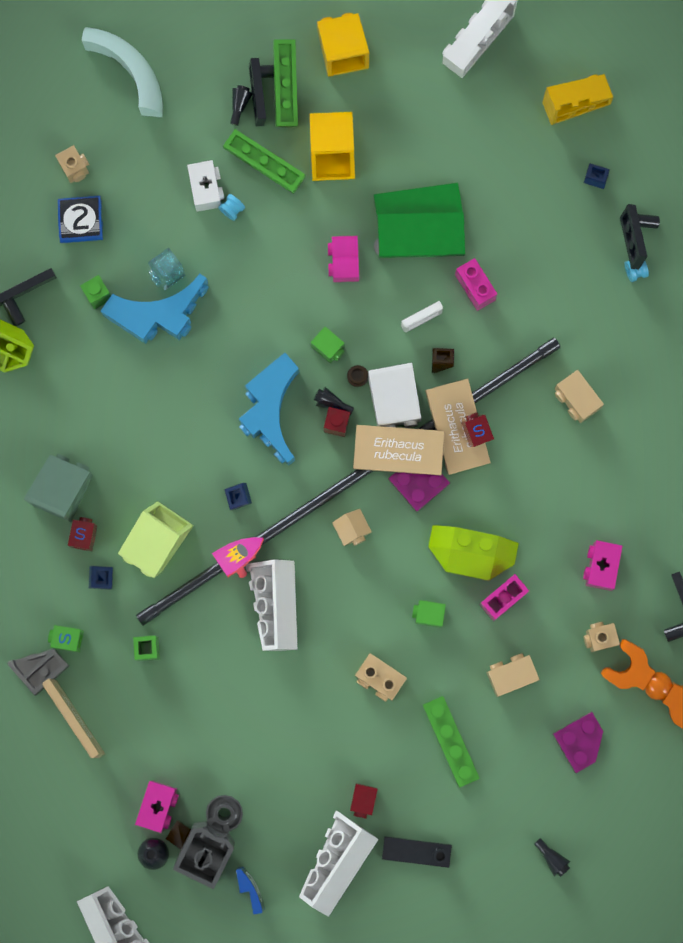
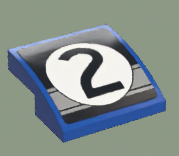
[58,196,103,243]
[236,867,265,915]

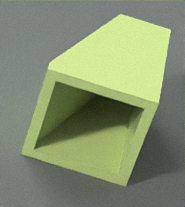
[118,502,194,578]

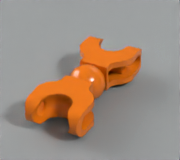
[601,639,683,729]

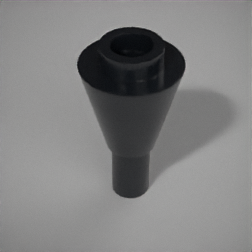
[230,85,253,126]
[314,387,354,415]
[534,838,571,877]

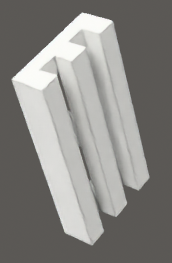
[401,301,443,332]

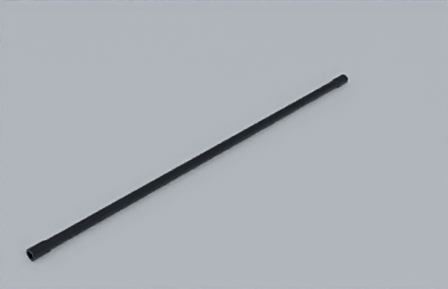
[136,337,561,626]

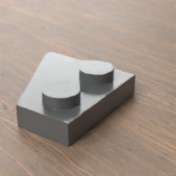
[7,649,69,696]

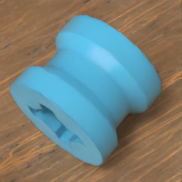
[218,194,245,221]
[624,261,649,282]

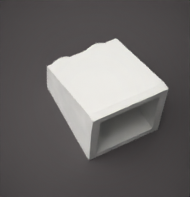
[368,363,421,428]

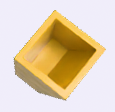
[317,13,369,77]
[310,112,355,181]

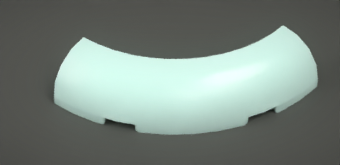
[82,27,163,117]

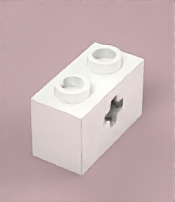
[187,160,224,212]

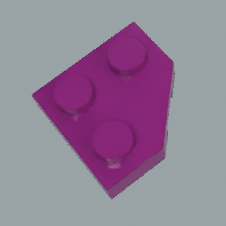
[388,472,450,512]
[553,712,603,773]

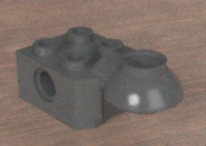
[173,795,243,889]

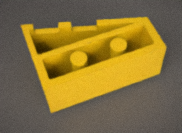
[542,74,613,125]

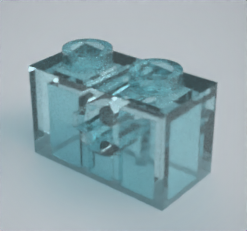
[148,248,186,290]

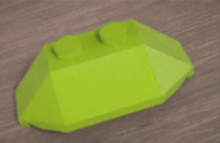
[0,319,34,373]
[428,525,519,581]

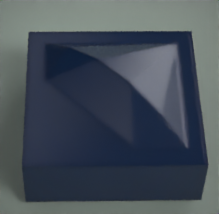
[583,163,610,189]
[224,483,252,510]
[89,566,113,590]

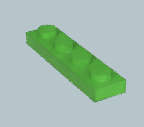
[273,39,298,127]
[223,129,306,194]
[423,696,480,788]

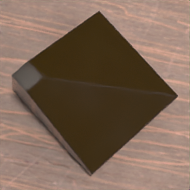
[432,348,454,373]
[165,820,191,850]

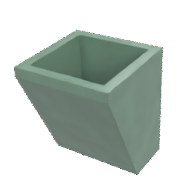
[24,454,93,522]

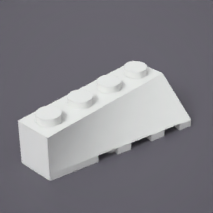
[442,0,518,78]
[246,560,297,651]
[299,810,378,917]
[77,886,149,943]

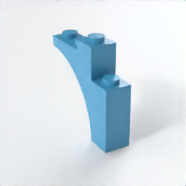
[101,273,209,344]
[239,353,300,466]

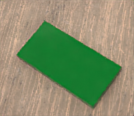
[374,183,465,224]
[377,212,465,258]

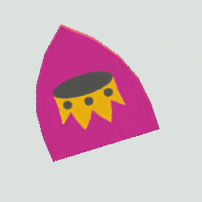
[212,537,264,578]

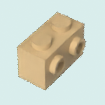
[555,370,604,424]
[355,653,407,702]
[486,653,540,697]

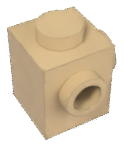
[55,145,89,183]
[332,509,372,546]
[584,622,620,652]

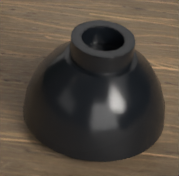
[138,838,169,870]

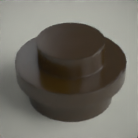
[347,365,368,387]

